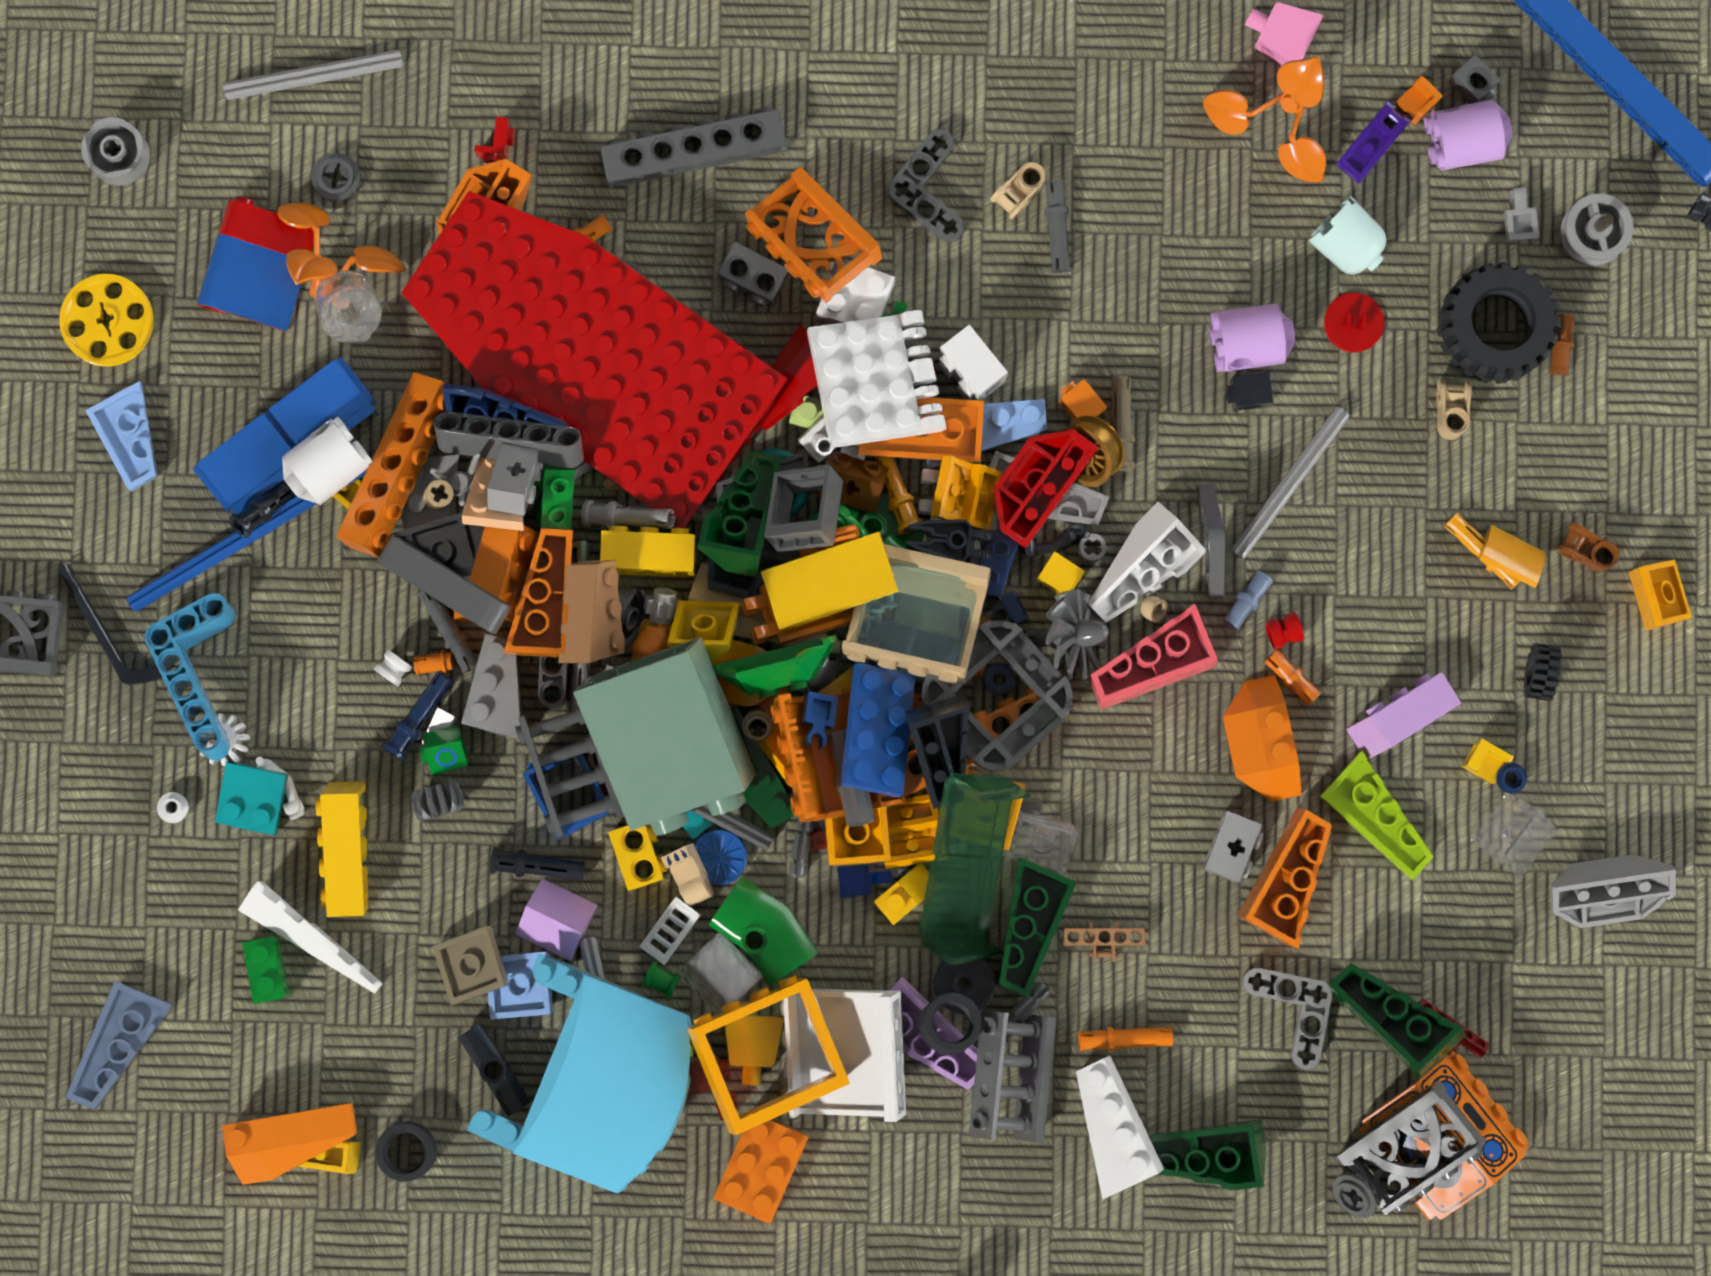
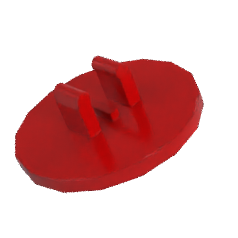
[1324,293,1384,353]

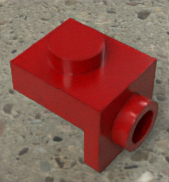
[474,117,515,164]

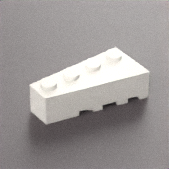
[1076,1055,1164,1200]

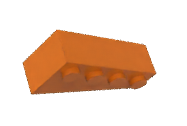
[503,528,573,657]

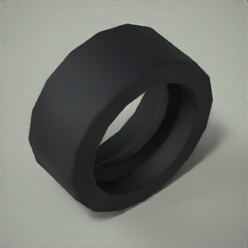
[920,992,982,1055]
[375,1121,437,1182]

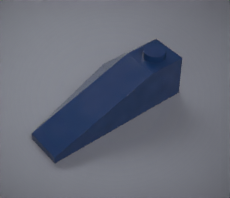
[442,384,567,426]

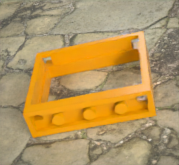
[686,975,850,1135]

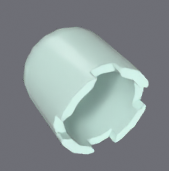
[1308,196,1387,275]

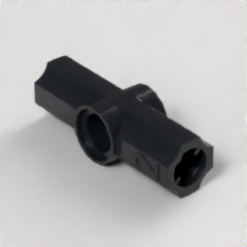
[458,1023,531,1117]

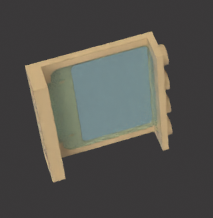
[842,544,990,684]

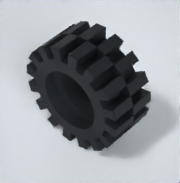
[1523,643,1562,702]

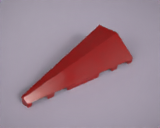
[746,325,818,446]

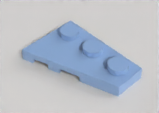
[85,381,158,492]

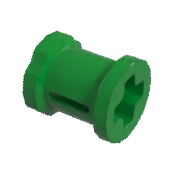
[642,961,681,1000]

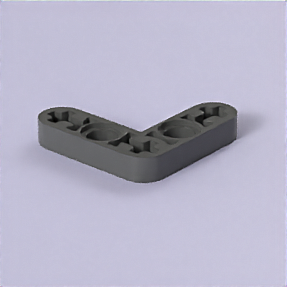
[888,129,963,243]
[1197,484,1225,599]

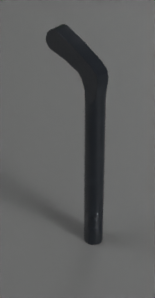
[57,563,163,685]

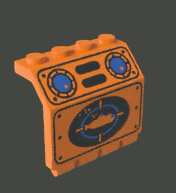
[1358,1051,1529,1220]

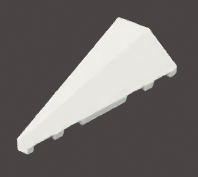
[238,881,383,993]

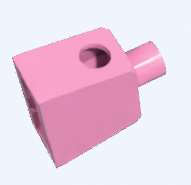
[1245,2,1323,66]

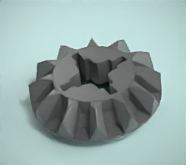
[311,153,360,202]
[1333,1171,1380,1218]

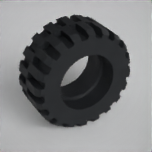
[1437,262,1561,384]

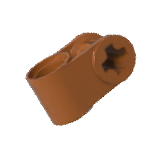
[1556,522,1619,573]

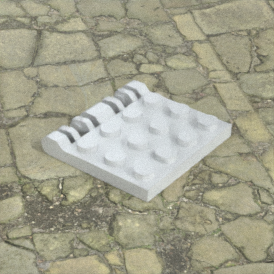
[807,310,946,448]

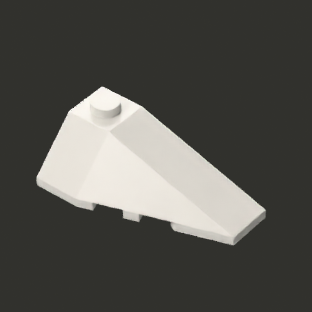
[1088,502,1205,622]

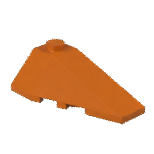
[222,1103,357,1185]

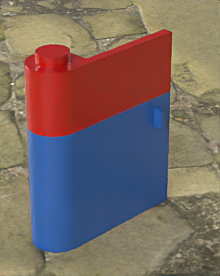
[197,196,314,332]

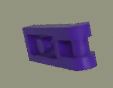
[1335,101,1412,184]

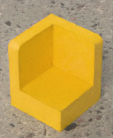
[1036,551,1085,594]
[1461,738,1514,784]

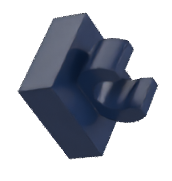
[991,592,1030,625]

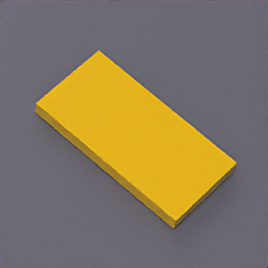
[761,532,899,631]

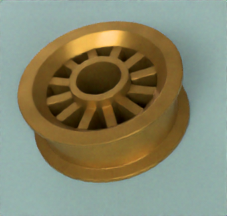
[1060,415,1125,487]

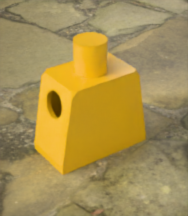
[725,1015,784,1085]

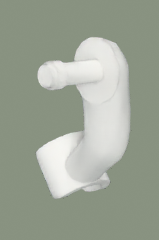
[256,757,305,820]

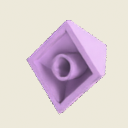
[515,878,598,961]

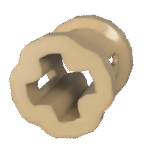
[423,479,454,510]

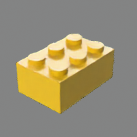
[600,526,697,578]

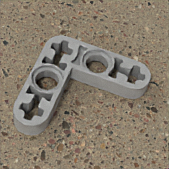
[1242,968,1332,1070]

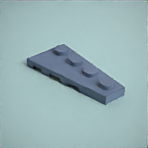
[65,981,174,1109]

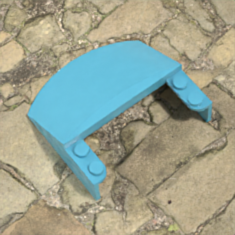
[467,954,694,1193]

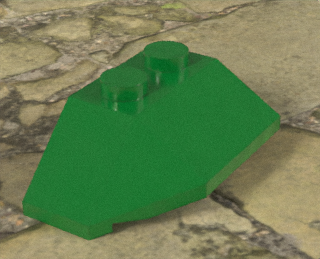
[713,635,837,699]

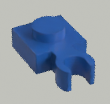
[801,691,838,749]

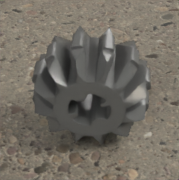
[411,780,464,821]

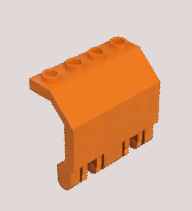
[771,686,906,823]

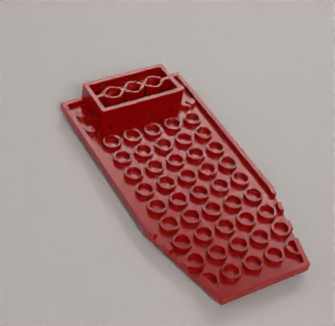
[401,191,788,529]

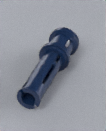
[381,672,453,762]

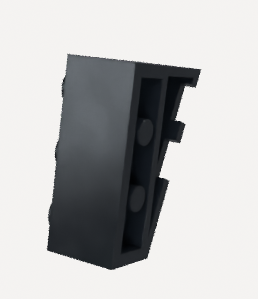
[905,694,970,809]

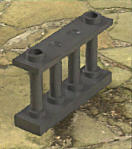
[515,706,624,838]
[969,1010,1056,1143]

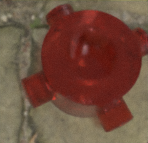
[810,830,827,852]

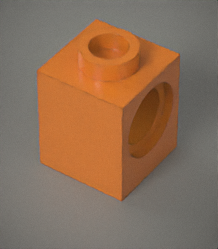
[1058,379,1107,421]

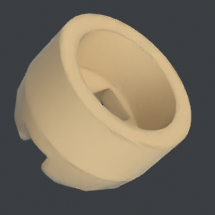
[1140,596,1168,623]

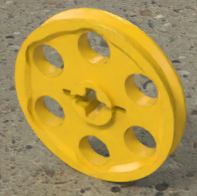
[59,274,154,367]

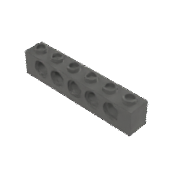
[600,107,787,189]

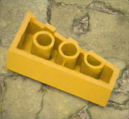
[315,781,368,917]

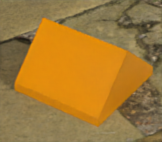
[1628,559,1692,631]
[825,807,891,865]

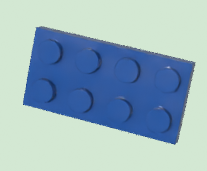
[840,663,916,797]

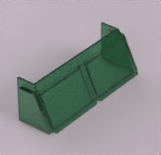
[918,773,1031,965]

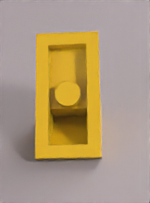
[874,863,941,925]

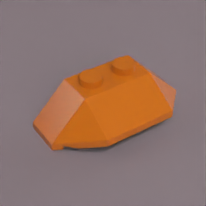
[437,159,533,235]
[1222,675,1302,802]

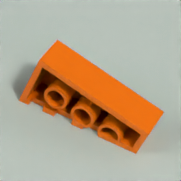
[1237,808,1332,949]

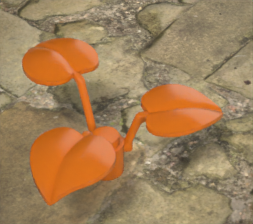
[1203,56,1326,182]
[278,202,406,300]

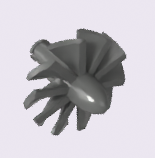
[1025,589,1109,680]

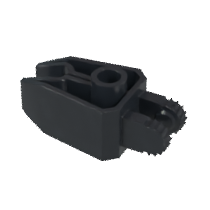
[904,520,993,562]

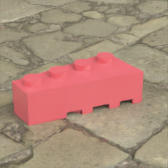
[1089,604,1218,710]

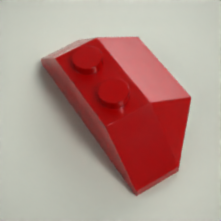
[993,429,1099,548]

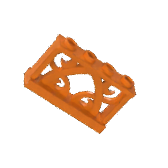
[745,166,883,303]

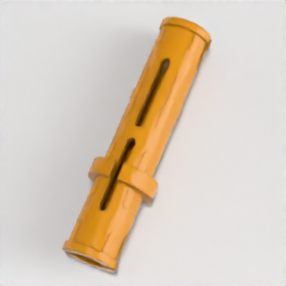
[1444,512,1520,590]

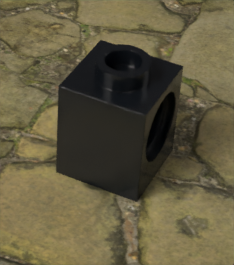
[1225,372,1273,411]

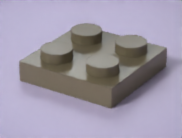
[432,926,510,1005]

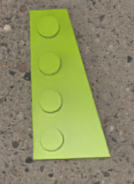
[1319,751,1433,880]

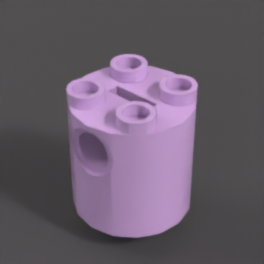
[1424,99,1512,171]
[1209,303,1295,372]

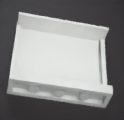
[780,989,906,1122]

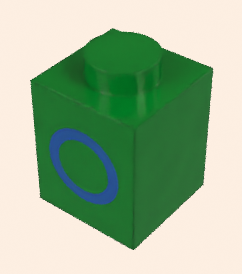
[419,725,468,775]

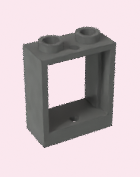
[764,465,843,552]

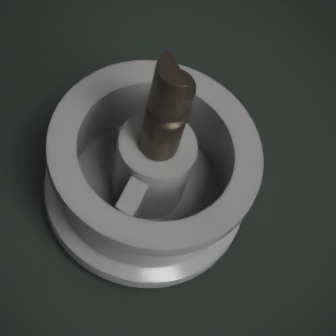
[1560,193,1634,266]

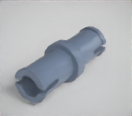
[1222,571,1273,631]

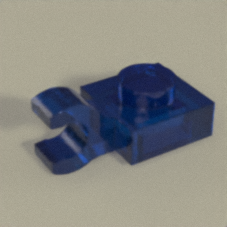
[837,864,892,898]

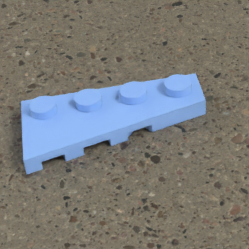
[927,399,1047,469]

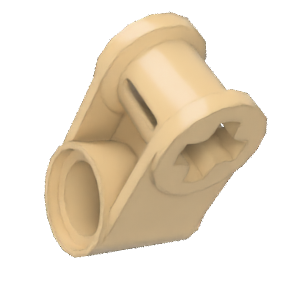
[990,162,1045,221]
[1436,380,1472,440]

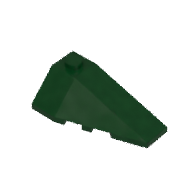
[698,451,782,578]
[1148,1119,1266,1190]

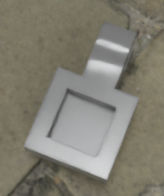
[1504,187,1539,242]

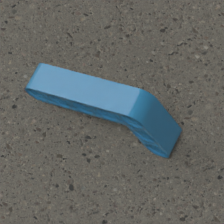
[144,593,236,761]

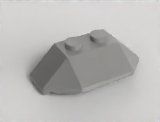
[1551,854,1676,928]

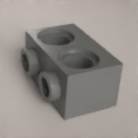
[718,242,789,307]

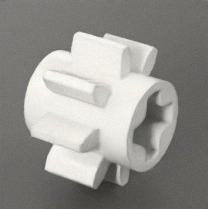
[643,588,681,624]

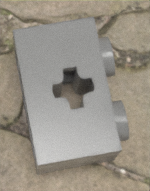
[487,443,543,516]
[1202,811,1264,883]

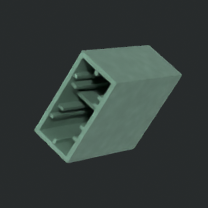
[573,637,757,836]

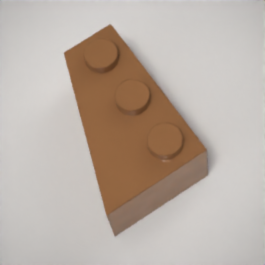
[558,560,625,663]

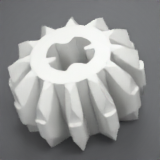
[200,713,250,766]

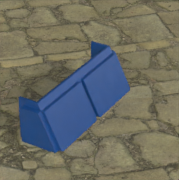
[192,357,379,514]

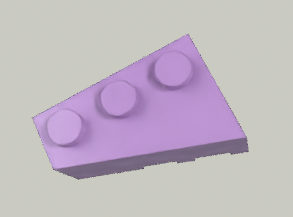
[1346,672,1462,759]

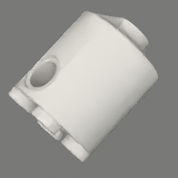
[282,416,373,505]

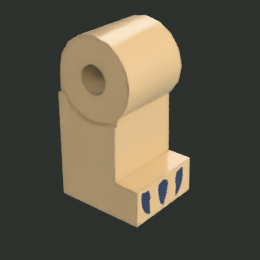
[661,843,714,906]

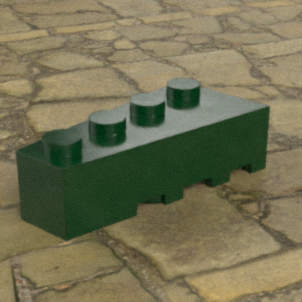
[996,857,1077,997]
[1328,963,1465,1079]

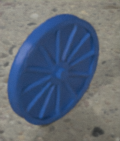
[694,829,747,885]

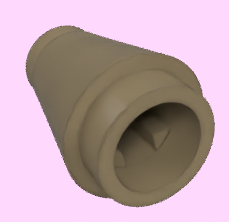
[742,706,773,741]

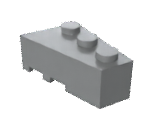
[461,634,523,740]

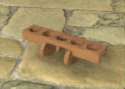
[1063,921,1145,962]

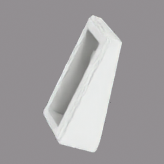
[639,897,701,965]

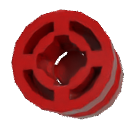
[1265,612,1304,650]

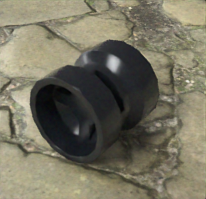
[1687,192,1711,232]

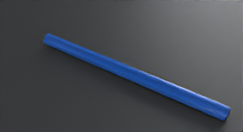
[127,469,367,611]

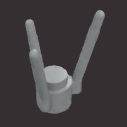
[430,453,480,506]

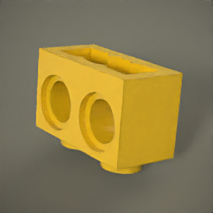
[608,825,668,891]

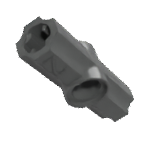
[828,729,875,827]

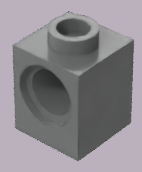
[1448,54,1501,104]

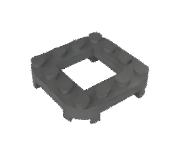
[922,621,1073,772]

